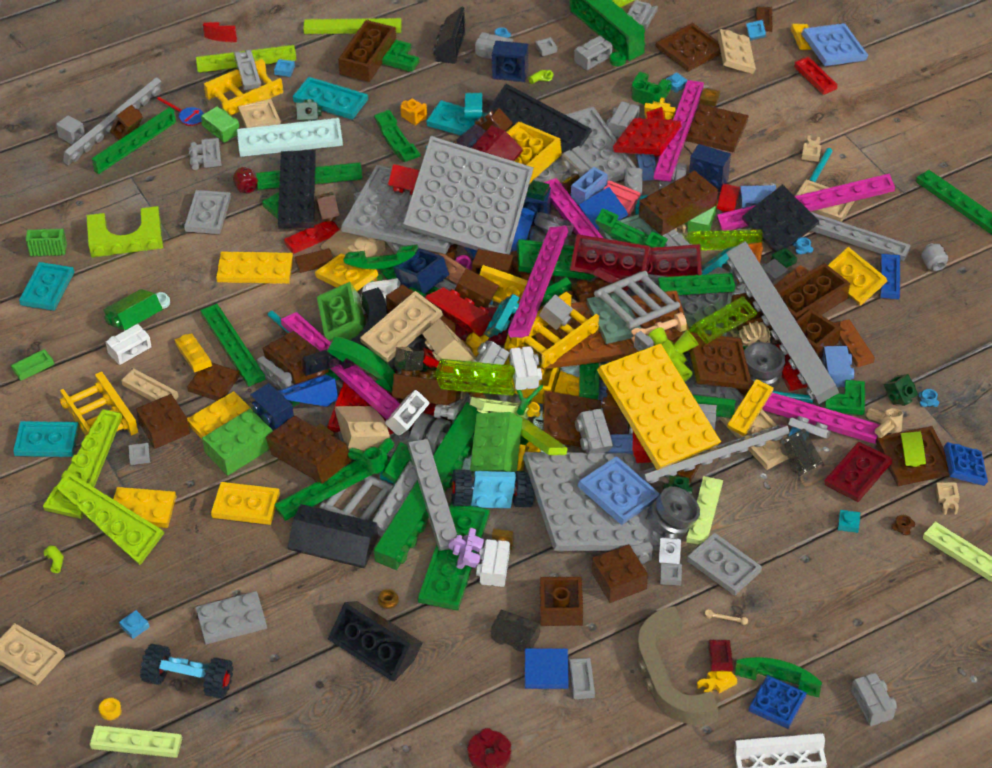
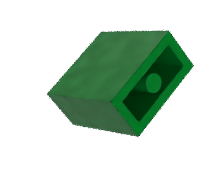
[103,289,163,330]

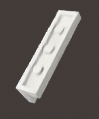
[734,733,827,768]

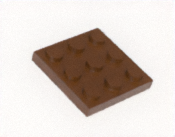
[655,22,721,72]
[685,104,749,153]
[689,332,752,390]
[542,391,601,447]
[876,426,949,487]

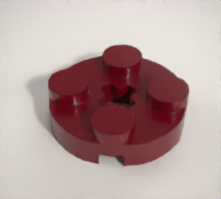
[467,728,511,768]

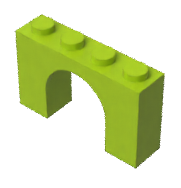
[87,206,163,258]

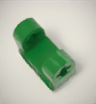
[631,71,672,104]

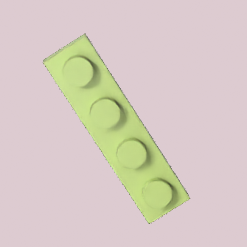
[470,397,535,419]
[686,476,723,545]
[923,522,992,582]
[90,725,182,758]

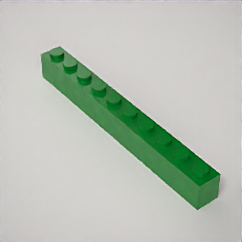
[374,402,481,570]

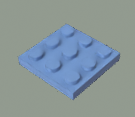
[801,23,868,66]
[577,456,660,525]

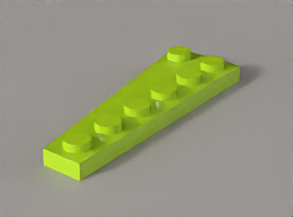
[43,409,122,519]
[56,471,164,565]

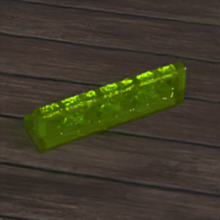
[687,230,763,250]
[688,296,757,344]
[435,359,515,396]

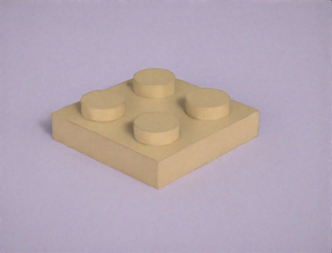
[238,99,280,128]

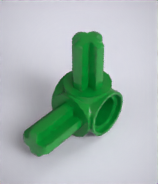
[348,438,395,474]

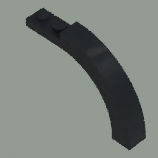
[302,287,387,376]

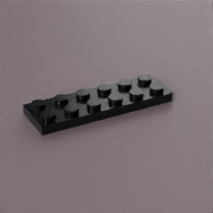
[487,84,592,153]
[278,150,316,229]

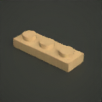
[121,369,179,401]

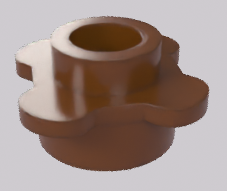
[891,515,915,536]

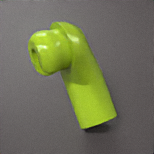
[528,70,554,84]
[43,545,64,573]

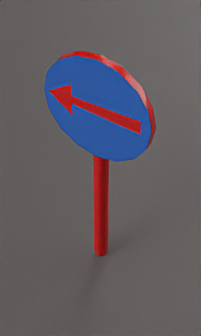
[157,97,204,126]

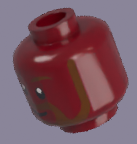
[233,167,258,193]

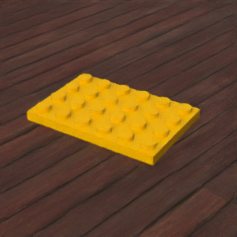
[597,344,721,471]

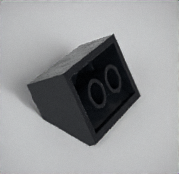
[433,7,465,64]

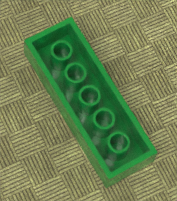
[570,0,645,61]

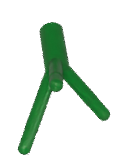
[517,385,543,415]

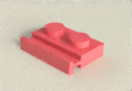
[603,180,641,217]

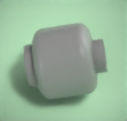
[921,243,949,271]

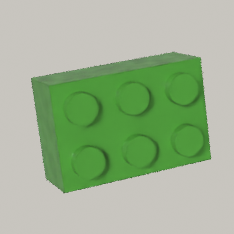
[317,282,366,342]
[202,409,273,476]
[470,412,523,473]

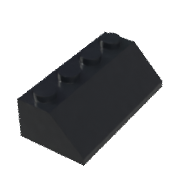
[288,504,378,569]
[328,601,423,682]

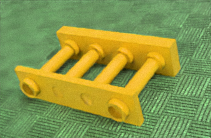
[204,59,283,116]
[511,292,599,369]
[59,371,138,438]

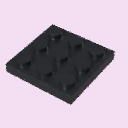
[742,184,819,253]

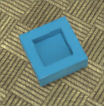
[746,20,766,41]
[274,59,295,77]
[666,72,687,92]
[119,610,150,639]

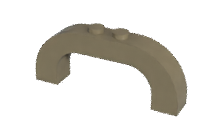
[637,606,719,725]

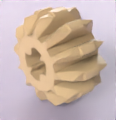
[738,321,771,346]

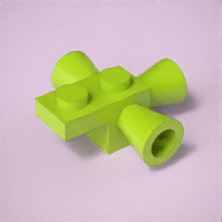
[648,327,699,382]

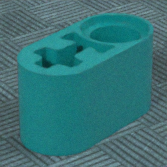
[465,93,482,119]

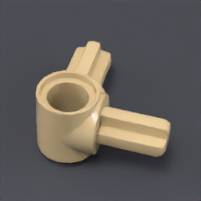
[866,408,903,438]

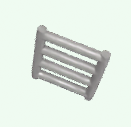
[594,271,680,329]
[320,475,394,537]

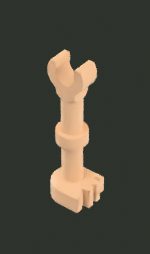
[631,312,687,343]

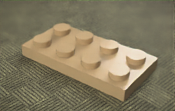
[360,291,443,363]
[720,405,799,470]

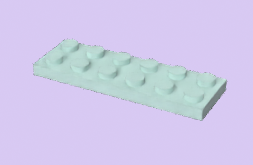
[237,118,343,157]

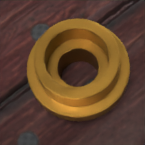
[378,589,399,609]

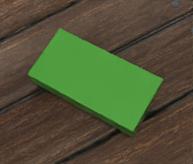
[11,349,54,381]

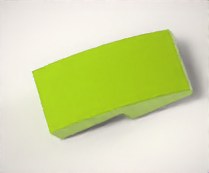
[901,431,926,467]

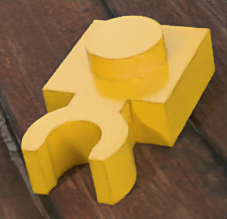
[697,671,738,693]

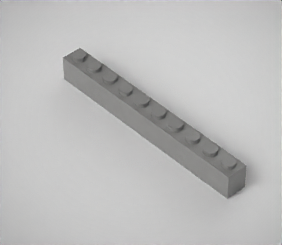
[726,241,839,404]

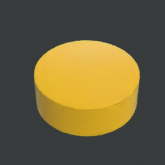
[99,698,122,720]

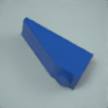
[510,208,535,252]
[278,374,338,407]

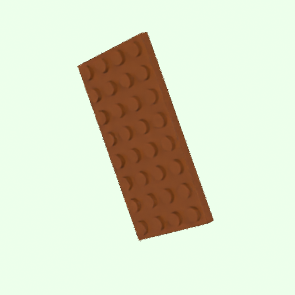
[534,290,690,369]

